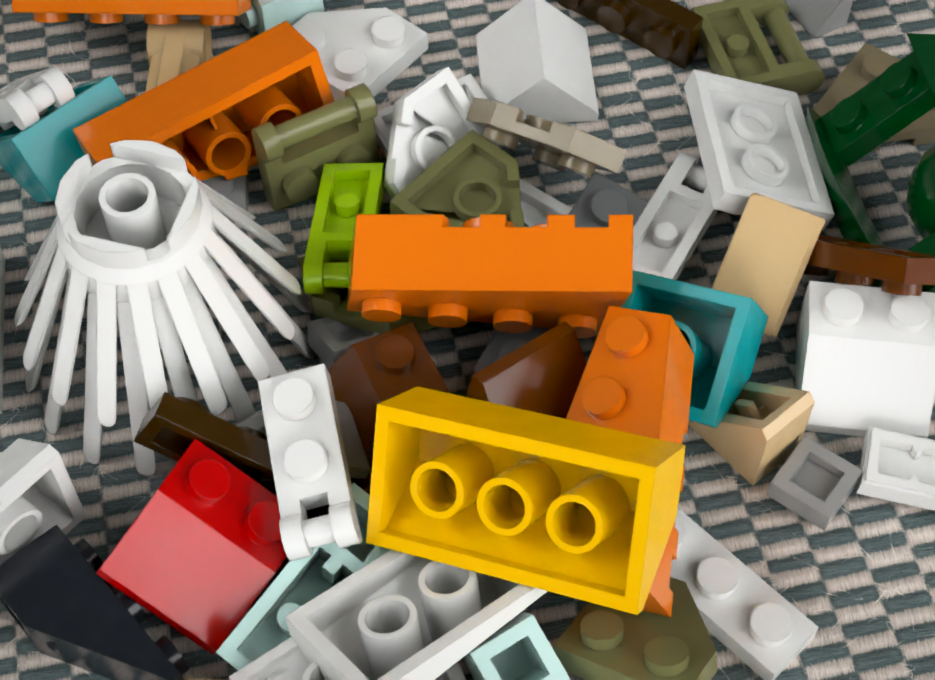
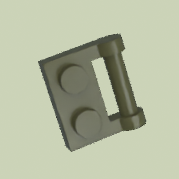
[692,0,825,95]
[251,83,380,212]

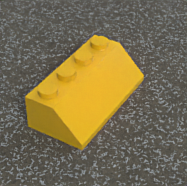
[366,386,686,615]

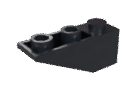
[0,524,189,680]

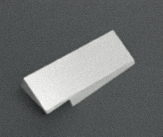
[229,550,547,680]

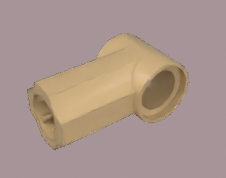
[145,19,212,92]

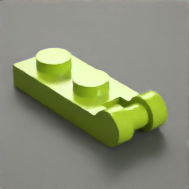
[303,163,385,294]

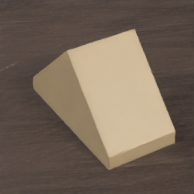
[688,381,815,486]

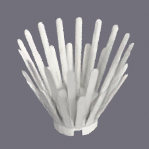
[14,140,315,476]

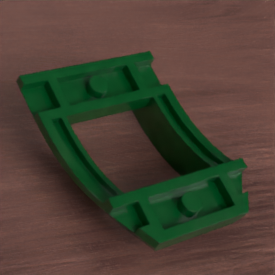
[806,33,935,293]

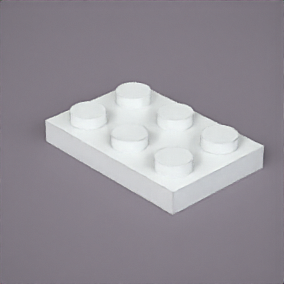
[684,69,835,231]

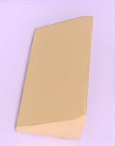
[711,192,826,338]

